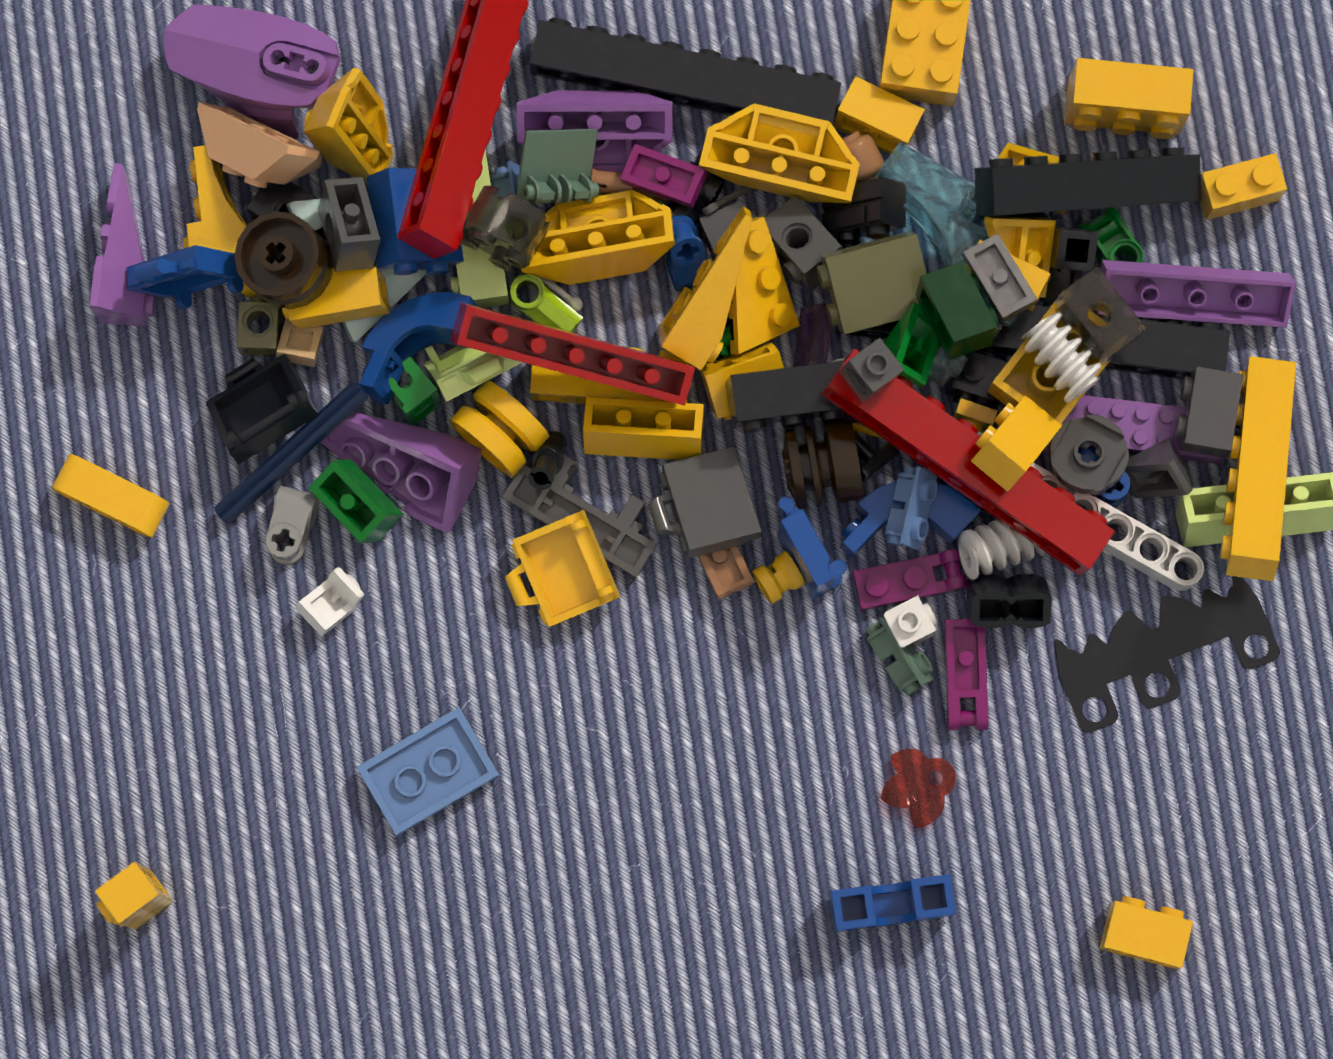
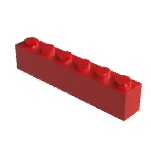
[450,302,695,406]

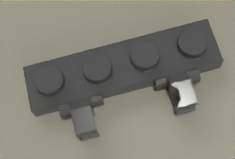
[502,455,657,579]

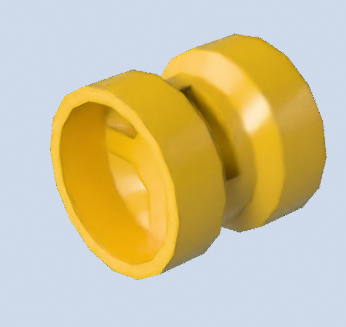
[752,551,805,605]

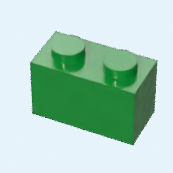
[308,459,404,544]

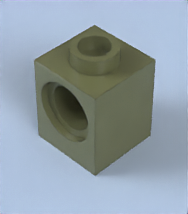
[237,296,282,357]

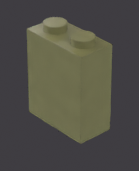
[817,231,927,335]

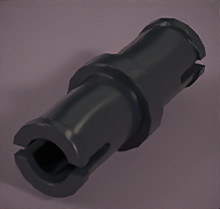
[528,431,568,490]

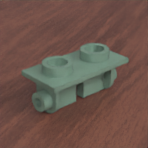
[865,616,935,696]

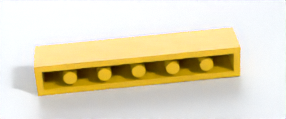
[1220,356,1296,582]

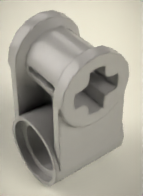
[265,486,320,566]

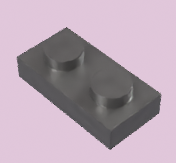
[963,234,1038,323]

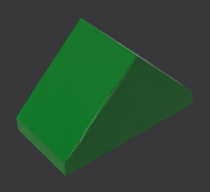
[884,302,939,388]

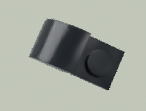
[1039,226,1098,302]

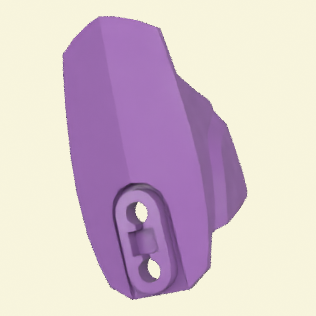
[163,4,341,138]

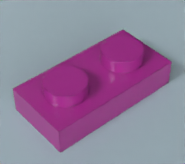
[620,144,708,209]

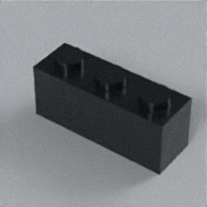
[725,361,847,433]

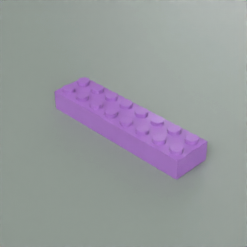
[1094,260,1296,327]
[1048,395,1224,464]

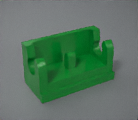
[389,357,441,426]

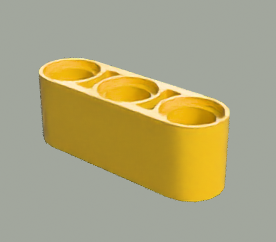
[51,453,170,539]

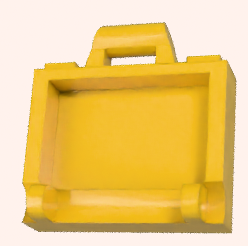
[504,510,621,627]

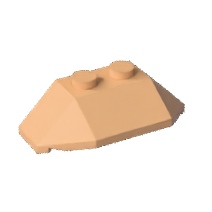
[197,102,322,188]

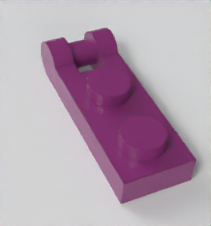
[852,549,967,611]
[944,619,988,731]

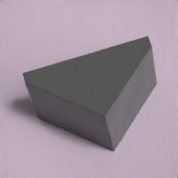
[1125,437,1192,498]

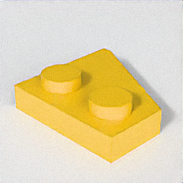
[984,216,1056,297]

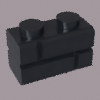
[822,177,906,245]

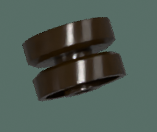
[234,211,333,309]

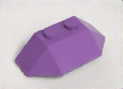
[516,90,672,173]

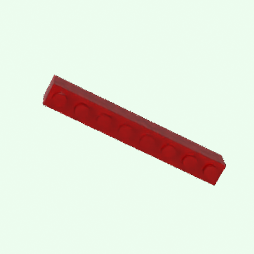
[397,0,529,259]
[821,348,1115,576]

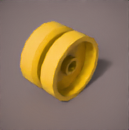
[449,380,550,478]

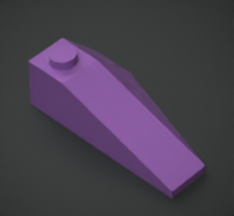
[89,163,156,327]

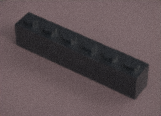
[974,147,1202,216]

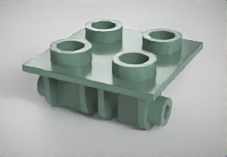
[515,129,599,204]

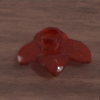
[881,749,957,828]

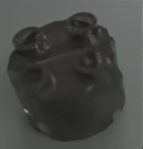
[462,186,551,271]

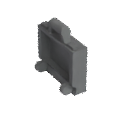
[648,447,762,558]

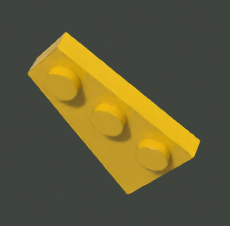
[725,217,800,354]

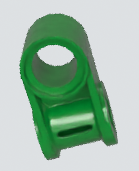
[1076,207,1144,264]

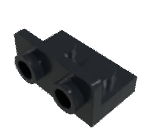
[945,352,1008,416]

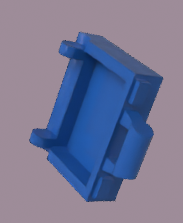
[127,245,243,309]
[777,496,847,600]

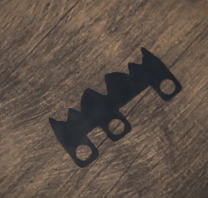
[1055,576,1280,732]

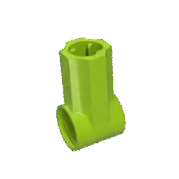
[510,274,583,332]

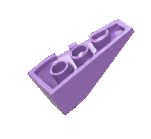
[321,412,482,533]

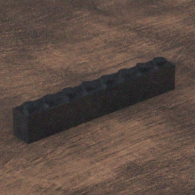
[530,18,842,125]

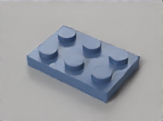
[356,707,499,836]

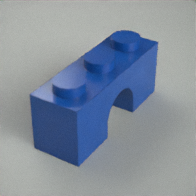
[828,874,956,933]

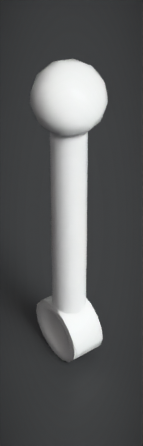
[516,258,583,312]

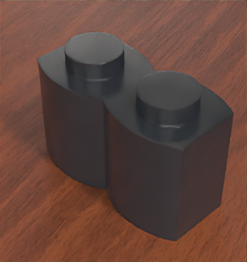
[966,574,1052,628]

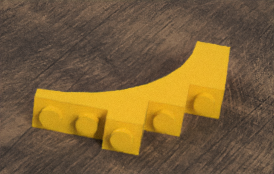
[183,145,390,329]

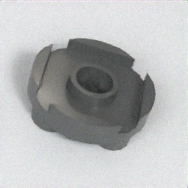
[1049,414,1129,495]

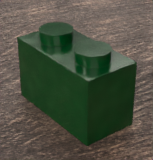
[915,261,998,361]

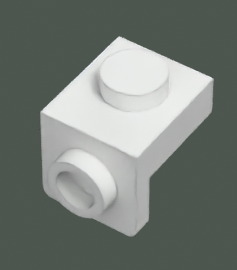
[295,567,364,637]
[884,596,937,648]

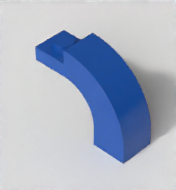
[360,292,479,405]
[840,481,980,559]

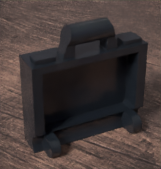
[205,354,319,465]

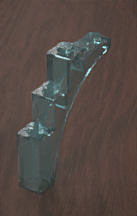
[878,142,1018,387]

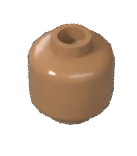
[842,131,885,183]

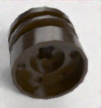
[782,419,864,509]

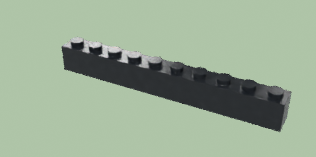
[835,293,1230,380]

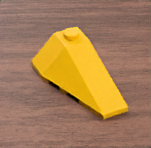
[658,206,752,370]

